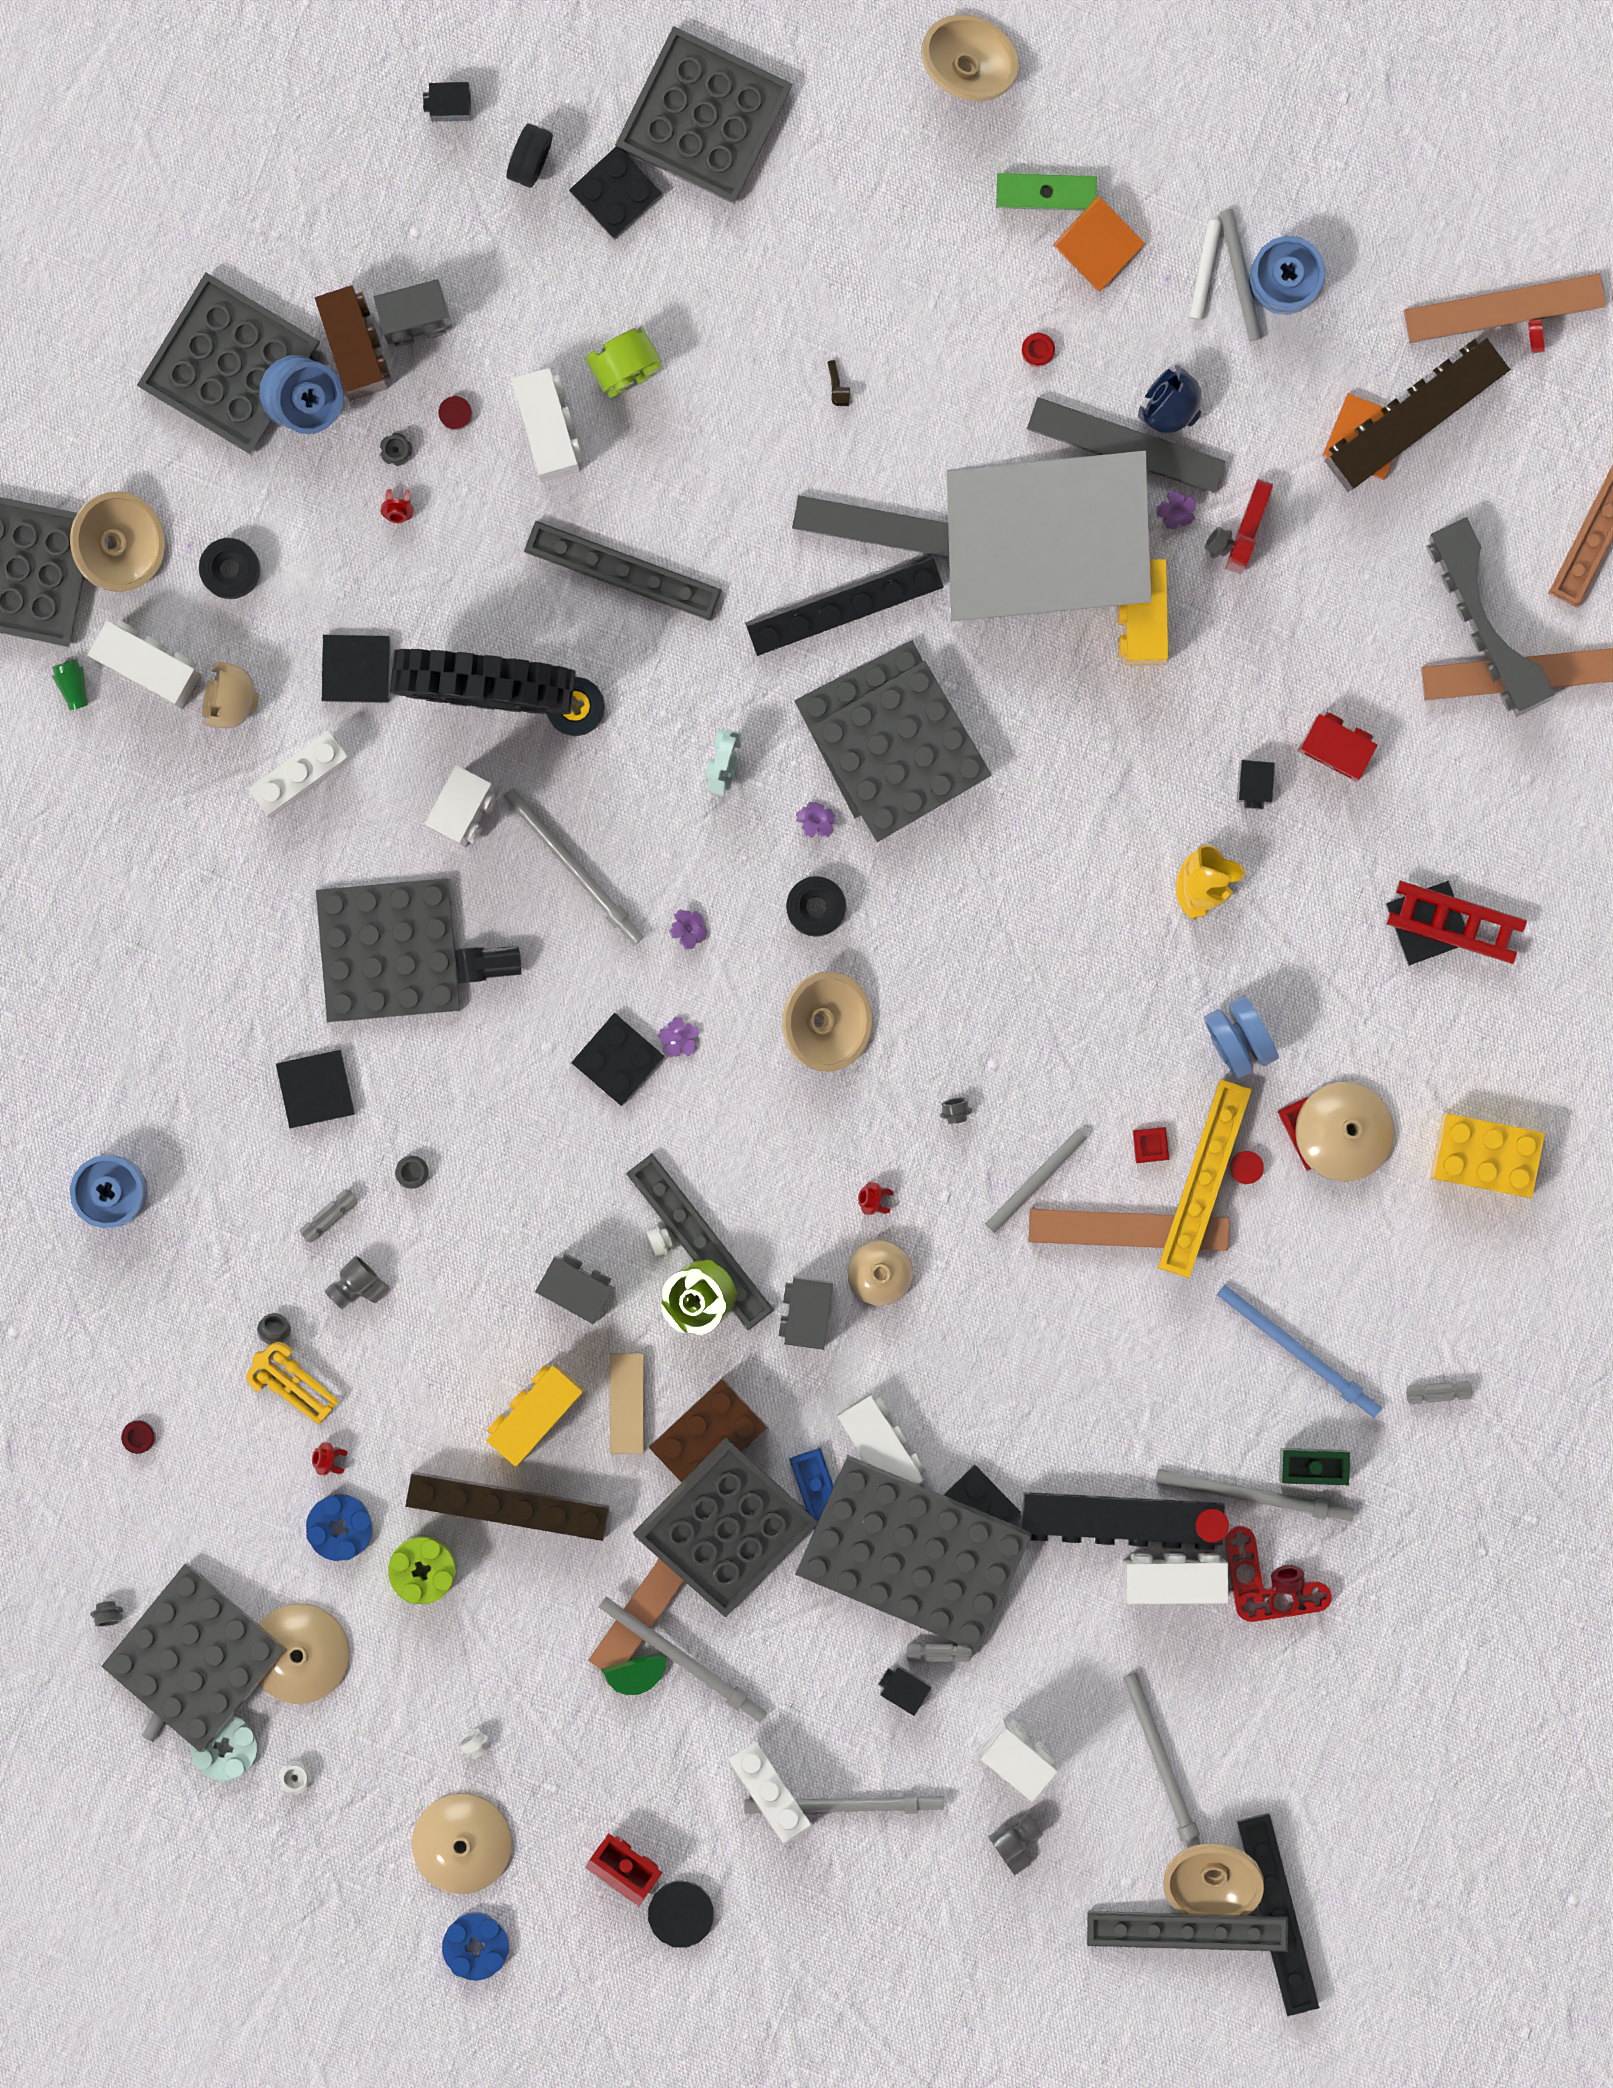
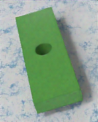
[996,173,1097,211]

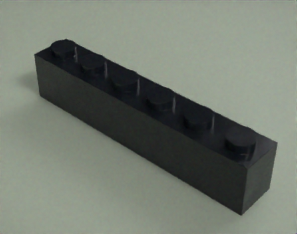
[1022,1492,1225,1550]

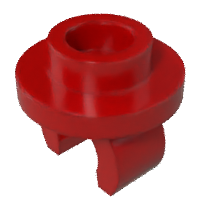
[380,489,414,523]
[858,1182,894,1215]
[312,1442,348,1476]

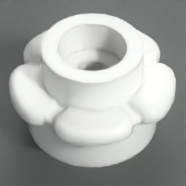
[646,1225,673,1257]
[458,1728,489,1759]
[278,1761,311,1794]

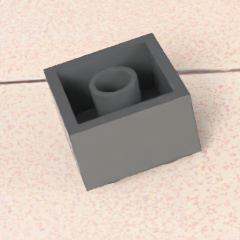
[373,279,452,347]
[535,1253,615,1325]
[779,1276,833,1350]

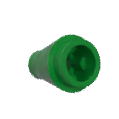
[52,659,89,710]

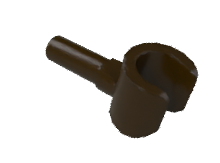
[827,360,850,406]

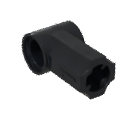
[454,946,522,983]

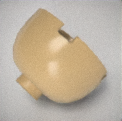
[202,661,259,729]
[847,1240,913,1306]

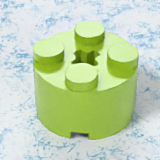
[585,326,662,399]
[661,1260,737,1335]
[388,1535,457,1604]

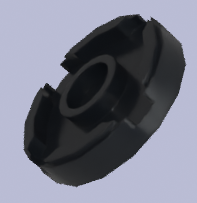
[648,1881,714,1948]

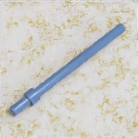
[1217,1285,1382,1418]

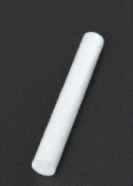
[1189,220,1221,320]

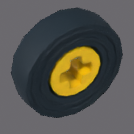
[547,676,605,736]

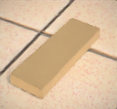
[610,1353,644,1454]

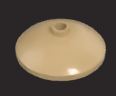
[921,15,1019,101]
[70,491,165,592]
[782,972,872,1072]
[1296,1082,1394,1182]
[259,1604,349,1704]
[412,1793,512,1894]
[1163,1843,1264,1915]

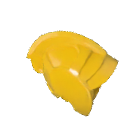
[1176,844,1245,920]

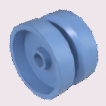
[1249,236,1325,315]
[259,355,344,434]
[1203,995,1279,1081]
[69,1155,148,1228]

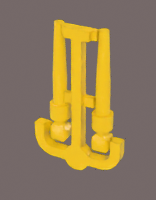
[246,1342,339,1425]

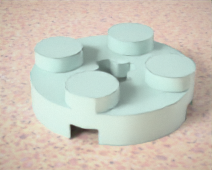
[705,729,742,797]
[190,1714,258,1781]

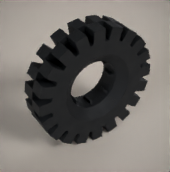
[390,649,576,715]

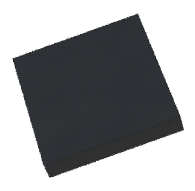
[321,635,390,703]
[1385,880,1465,966]
[276,1050,355,1129]

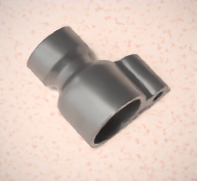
[325,1255,390,1309]
[988,1814,1043,1876]

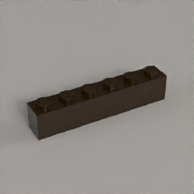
[1324,338,1511,492]
[405,1472,610,1541]

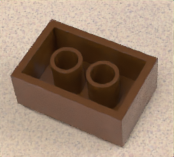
[314,285,391,401]
[649,1377,768,1483]

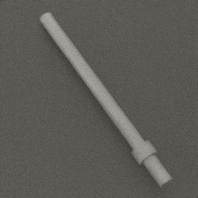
[503,788,644,946]
[1156,1470,1354,1522]
[599,1596,767,1723]
[1124,1673,1200,1848]
[744,1794,944,1814]

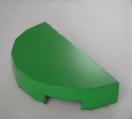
[600,1652,666,1695]

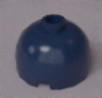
[1138,365,1202,433]

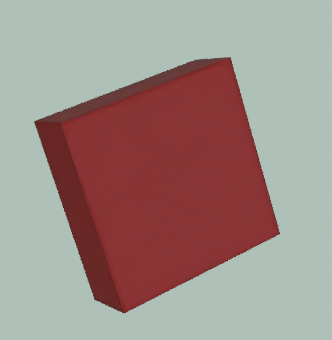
[1132,1127,1169,1163]

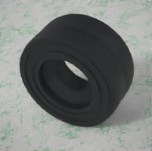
[506,123,553,188]
[199,538,260,599]
[786,876,846,937]

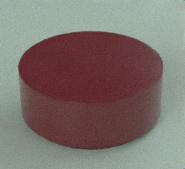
[438,396,472,430]
[121,1420,156,1454]
[1271,1565,1305,1594]

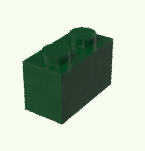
[1279,1448,1350,1486]

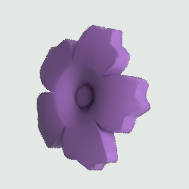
[1156,490,1196,530]
[796,802,835,838]
[669,909,707,950]
[658,1017,699,1057]

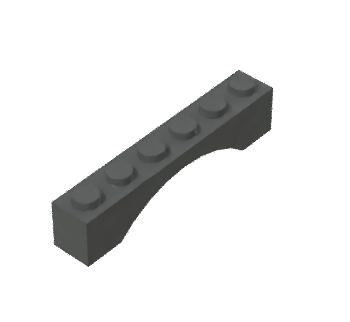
[1427,517,1555,717]

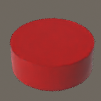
[1528,319,1545,354]
[1021,333,1055,367]
[1230,1151,1264,1184]
[1195,1508,1229,1543]

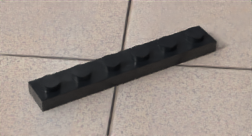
[745,554,944,656]
[1237,1813,1320,2017]

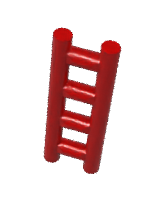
[1386,880,1527,964]

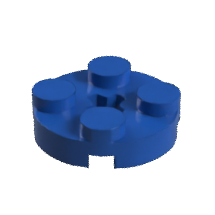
[306,1494,373,1561]
[442,1912,509,1981]

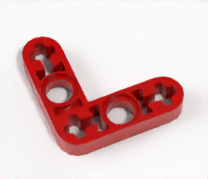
[1225,479,1273,574]
[1225,1525,1332,1622]

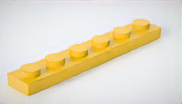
[1157,1079,1252,1279]

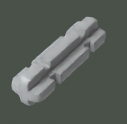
[299,1189,357,1243]
[1406,1381,1472,1404]
[907,1643,972,1662]

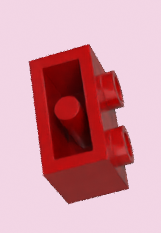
[1298,712,1378,782]
[585,1833,663,1907]

